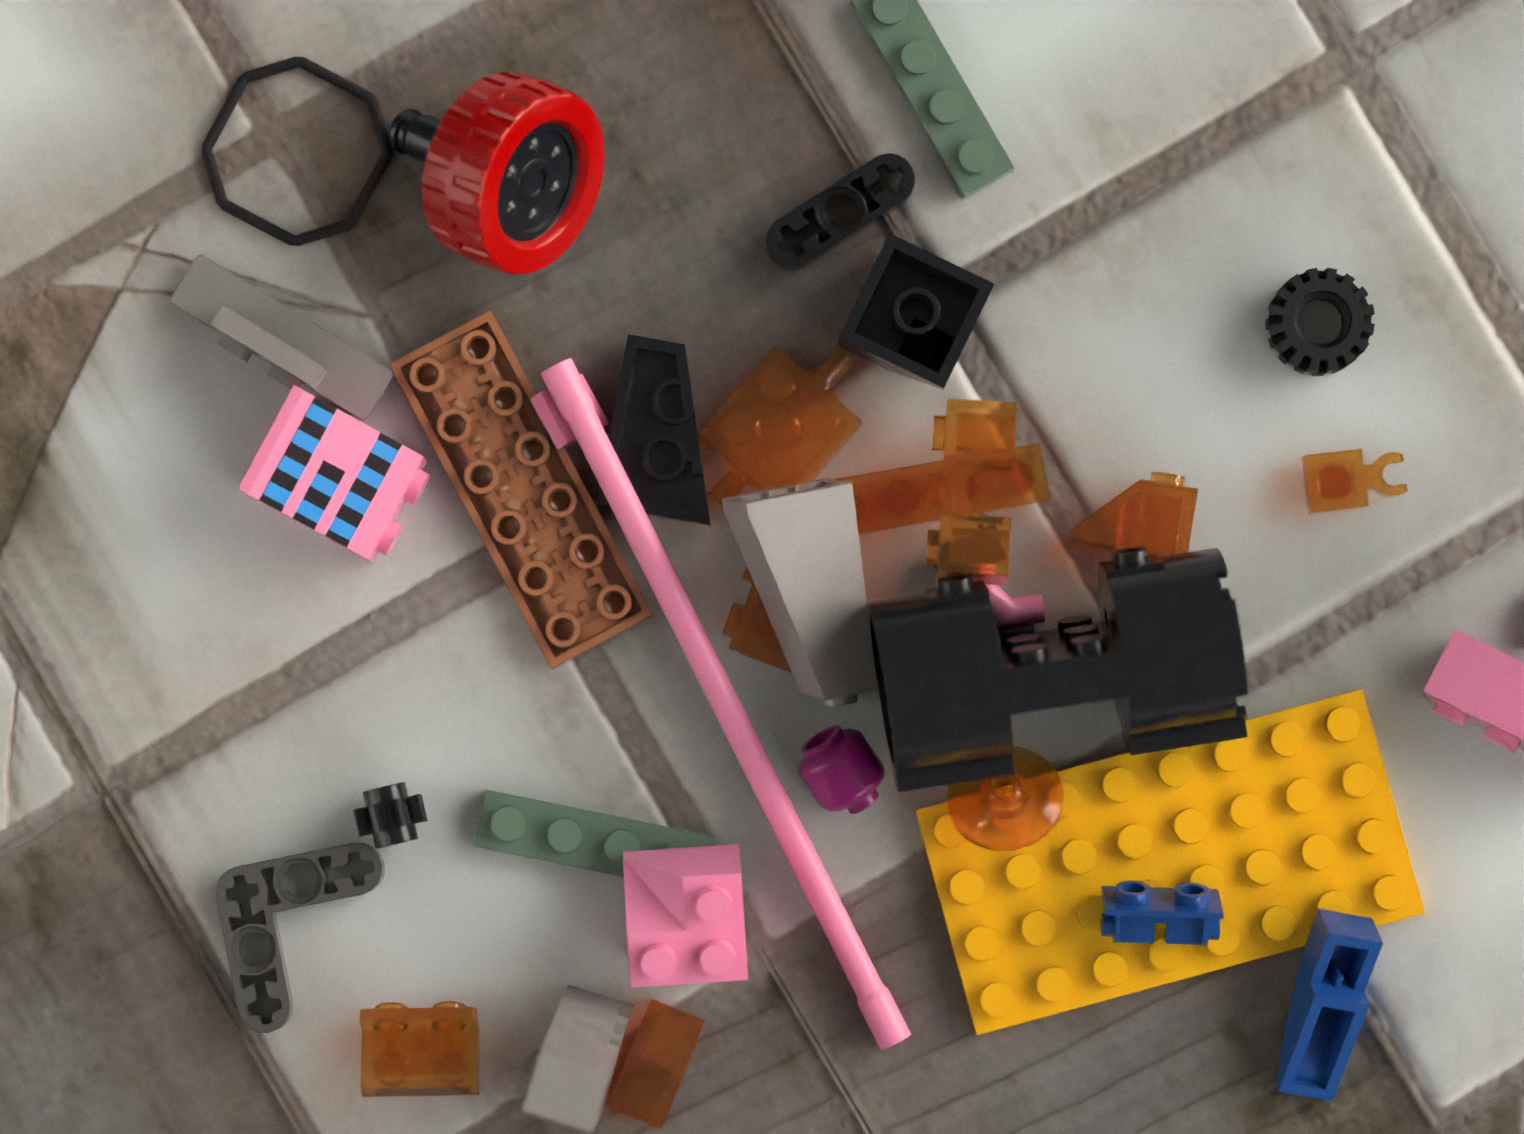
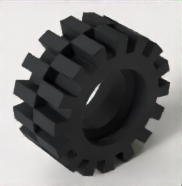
[1265,268,1375,376]

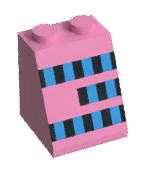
[238,385,430,562]

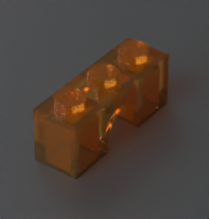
[926,399,1017,585]

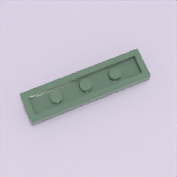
[850,0,1015,199]
[474,790,714,877]

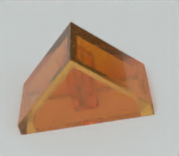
[608,998,705,1129]

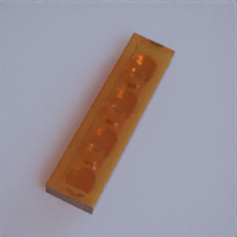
[834,443,1050,535]

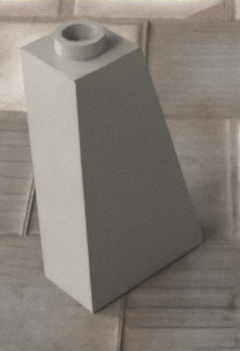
[722,478,878,707]

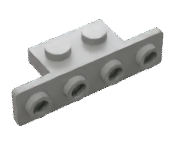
[171,255,394,420]

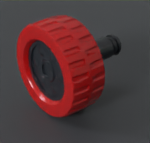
[389,71,605,275]

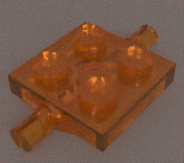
[699,346,863,508]

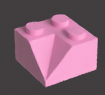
[623,844,748,988]

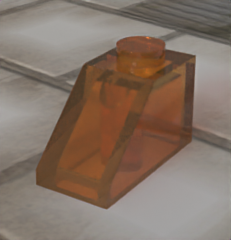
[1068,472,1198,557]

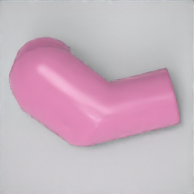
[970,570,1045,628]

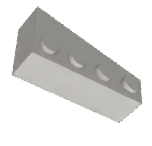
[515,985,634,1132]

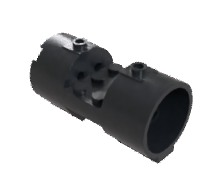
[868,547,1248,792]

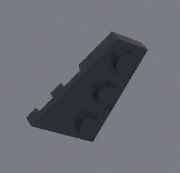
[597,334,711,527]

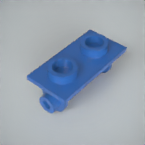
[1101,881,1224,945]

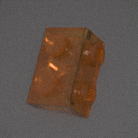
[359,1001,480,1097]

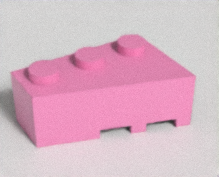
[1423,629,1524,753]

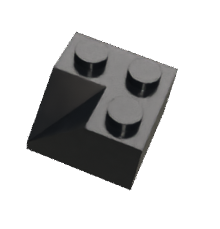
[837,233,994,389]

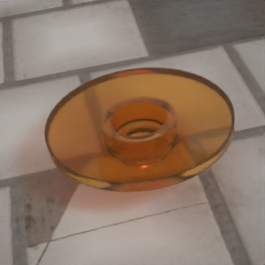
[947,746,1064,851]

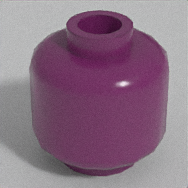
[799,725,885,814]

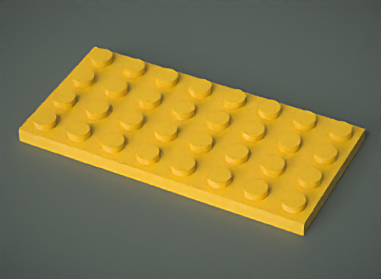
[915,689,1425,1035]

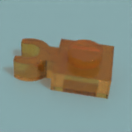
[1301,449,1408,514]

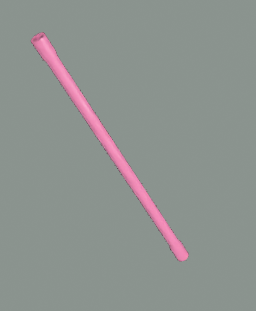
[540,358,911,1050]

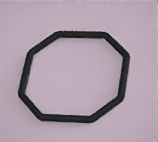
[201,56,393,246]

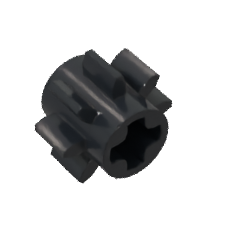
[353,782,428,849]

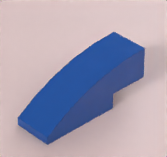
[1276,908,1383,1101]

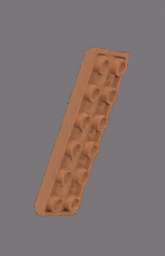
[389,310,654,669]

